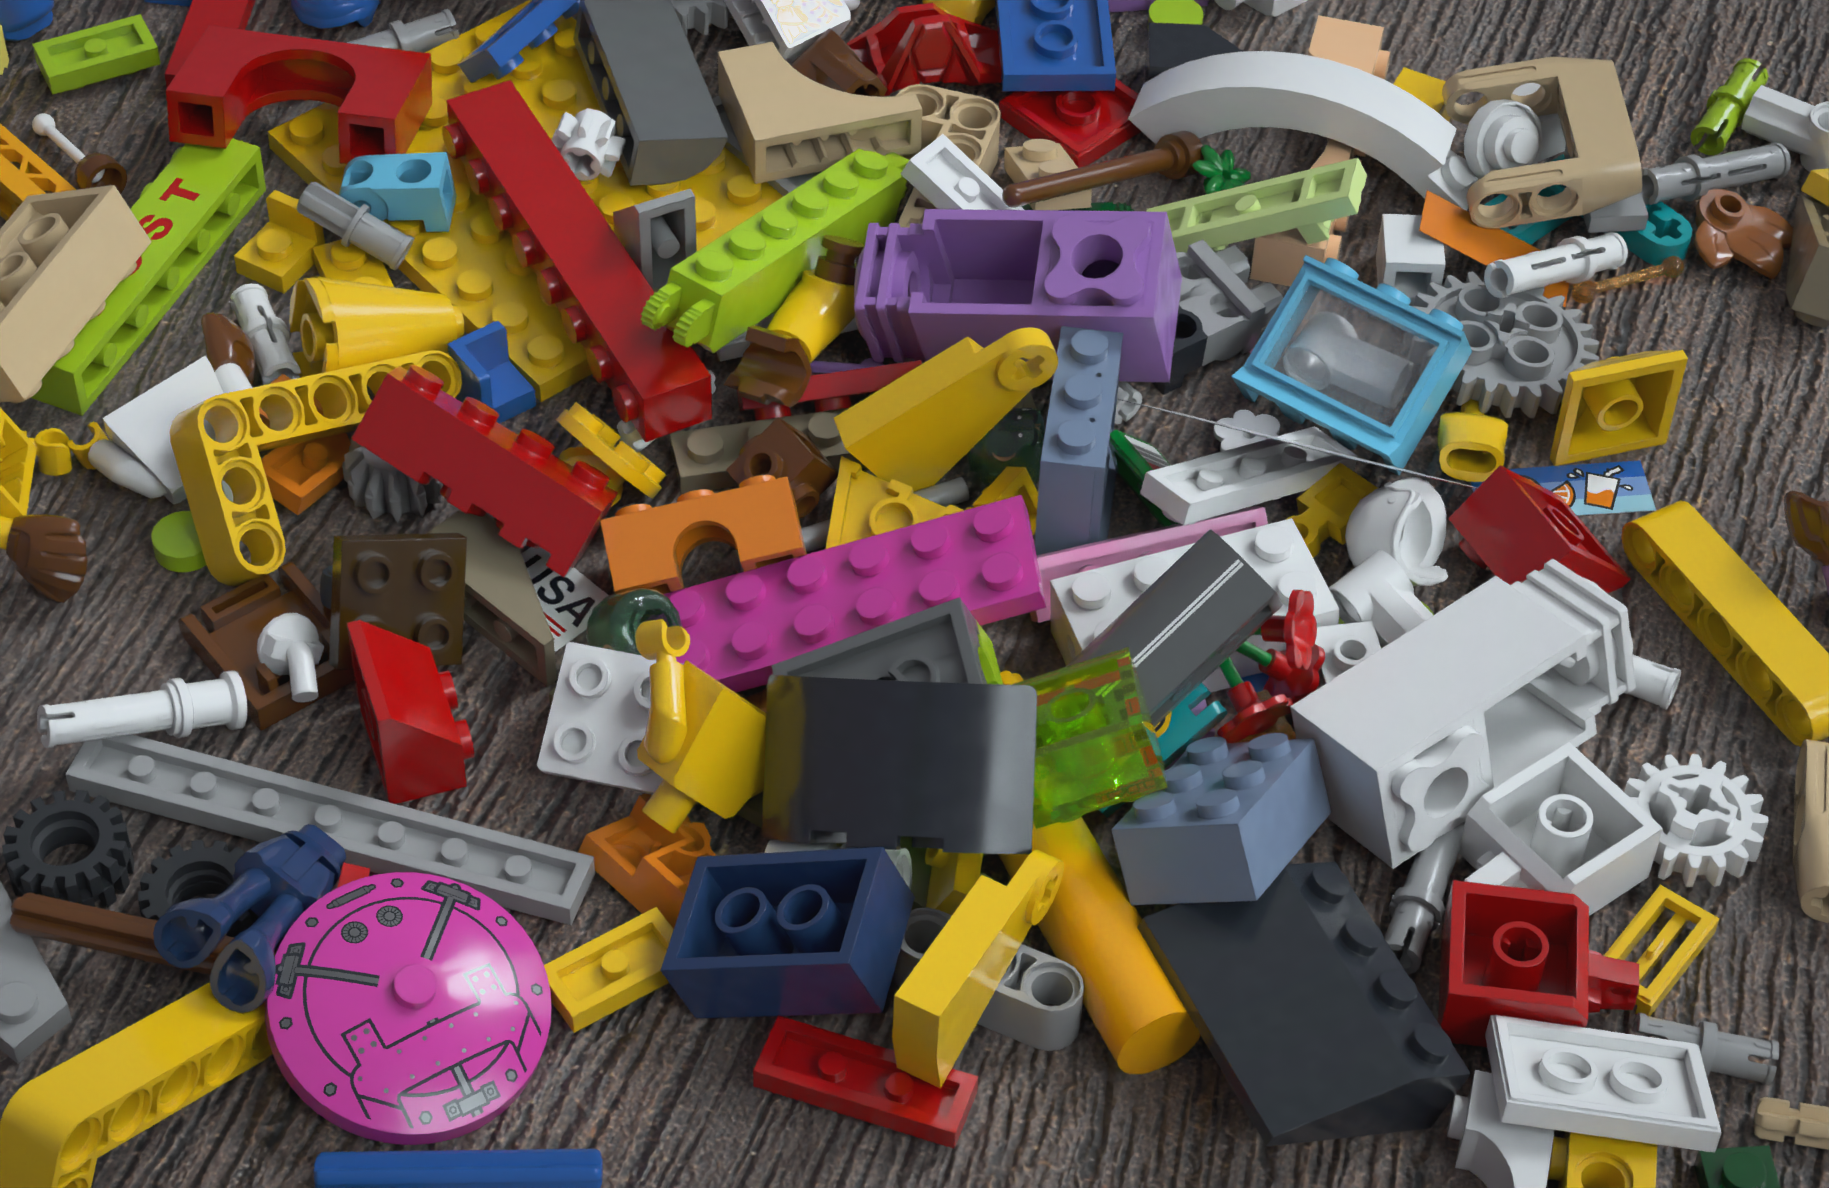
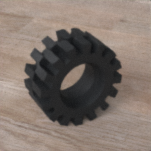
[2,789,134,908]

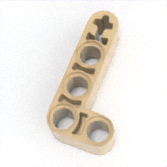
[896,84,1001,228]

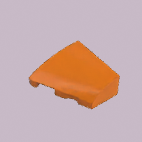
[578,793,716,929]

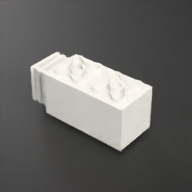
[1290,559,1636,869]

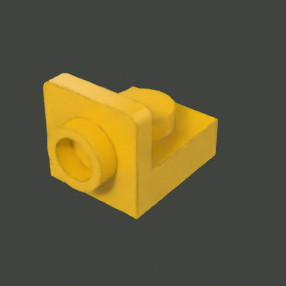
[234,190,325,294]

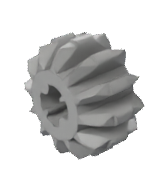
[342,437,443,523]

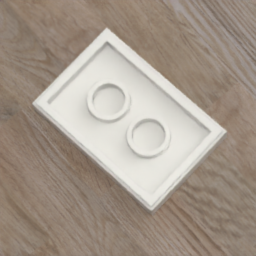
[1485,1015,1722,1153]

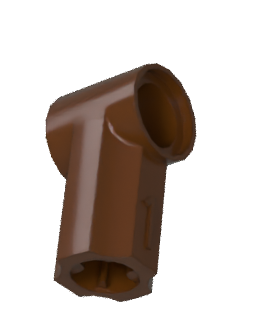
[790,28,887,97]

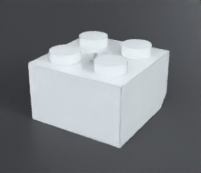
[1459,741,1663,916]

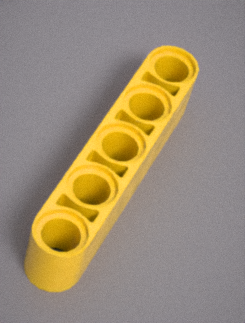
[1621,500,1829,747]

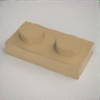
[1004,139,1092,210]

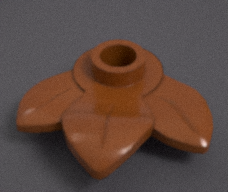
[1693,189,1793,279]

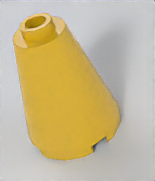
[289,276,464,378]

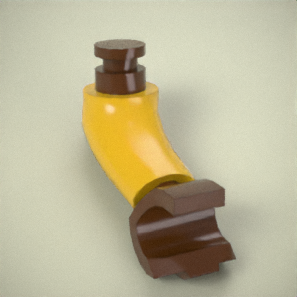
[723,235,865,407]

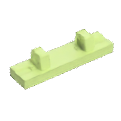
[1146,158,1367,253]

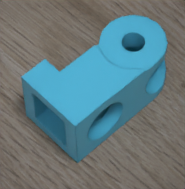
[339,152,457,232]

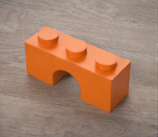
[600,475,807,611]

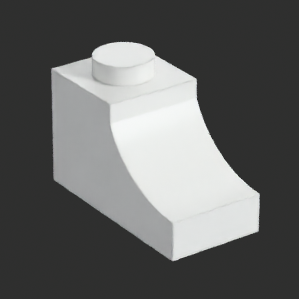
[1447,1070,1554,1188]

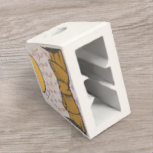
[724,0,860,64]

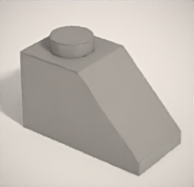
[613,189,697,293]

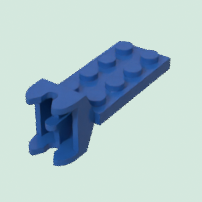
[995,0,1116,92]

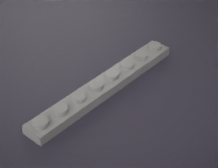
[65,735,595,925]

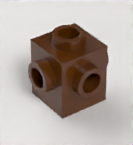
[726,417,838,519]

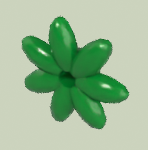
[1193,145,1251,194]

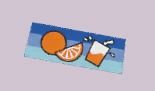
[1471,460,1656,516]

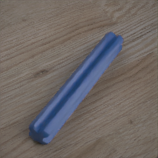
[314,1149,603,1188]

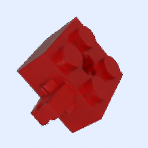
[1438,880,1639,1047]

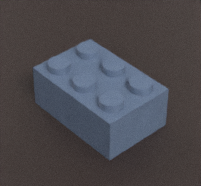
[1111,733,1331,905]

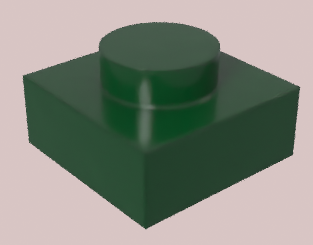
[1694,1145,1781,1188]

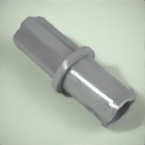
[297,182,414,270]

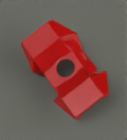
[846,3,1002,97]

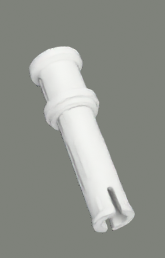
[37,670,247,748]

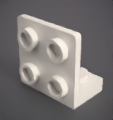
[537,641,683,795]

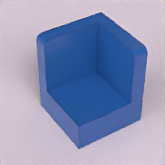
[448,321,536,424]

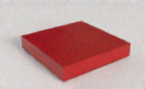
[999,79,1141,168]

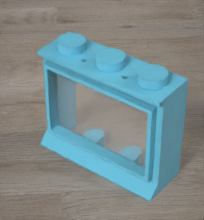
[1231,255,1472,476]

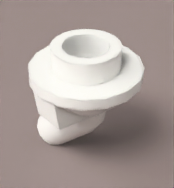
[257,613,324,702]

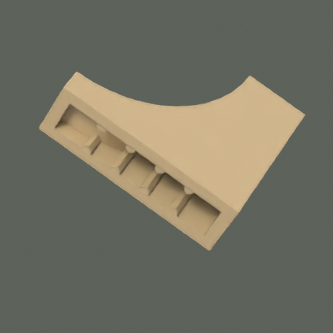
[718,42,922,184]

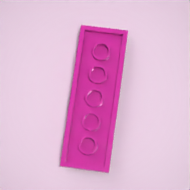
[654,495,1046,693]

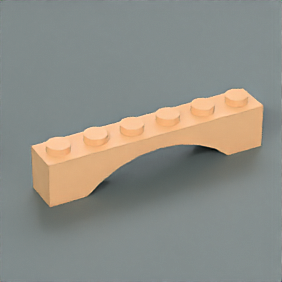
[1250,15,1391,286]

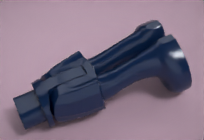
[153,824,346,1013]

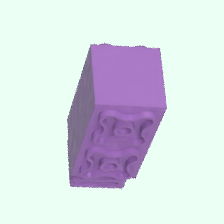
[854,209,1182,382]

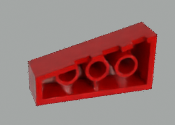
[351,365,618,577]

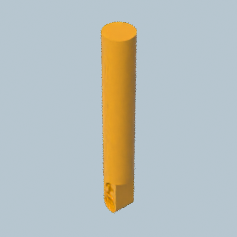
[998,749,1201,1075]

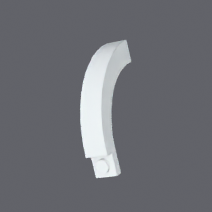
[1128,51,1478,211]

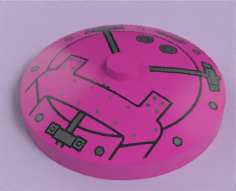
[265,872,552,1145]

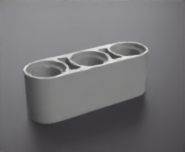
[893,908,1084,1051]

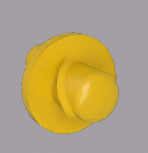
[556,402,666,507]

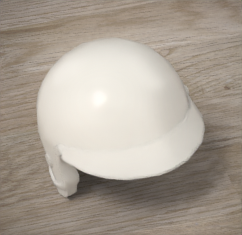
[1345,477,1448,586]

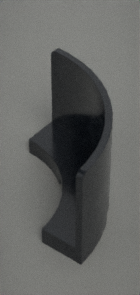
[762,675,1037,854]

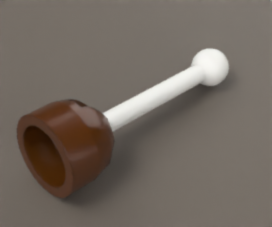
[32,113,127,194]

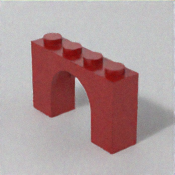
[166,26,432,164]

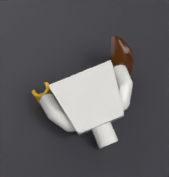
[67,312,256,504]

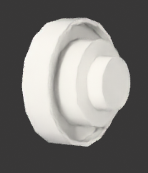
[1464,99,1542,179]

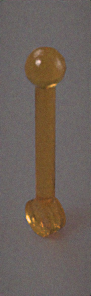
[1572,256,1684,304]

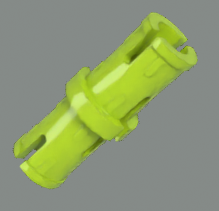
[1690,58,1769,156]

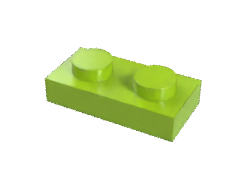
[33,14,161,95]

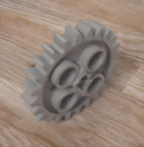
[1403,271,1599,418]

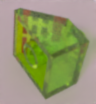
[1012,647,1168,829]

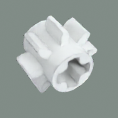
[552,108,626,181]

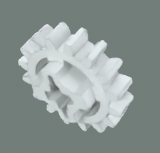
[1624,754,1768,887]

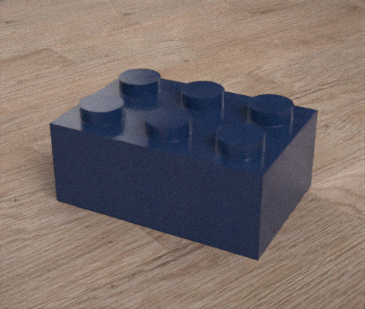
[660,847,915,1018]

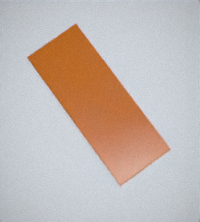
[1419,190,1569,307]

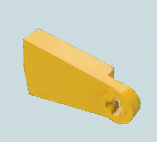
[834,327,1058,492]
[892,849,1064,1089]

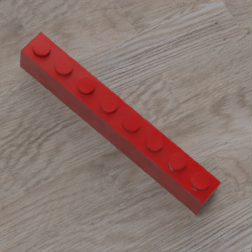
[442,80,712,442]

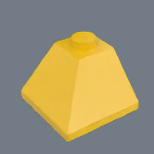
[1550,350,1688,466]

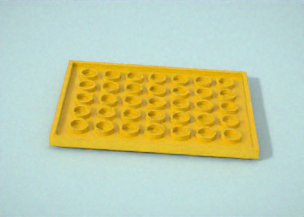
[267,0,783,402]

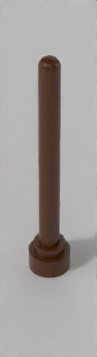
[1002,131,1204,208]

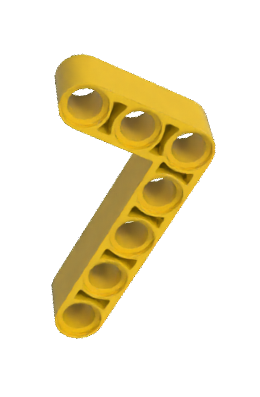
[169,350,462,586]
[0,982,273,1188]

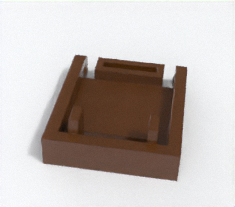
[178,561,355,731]

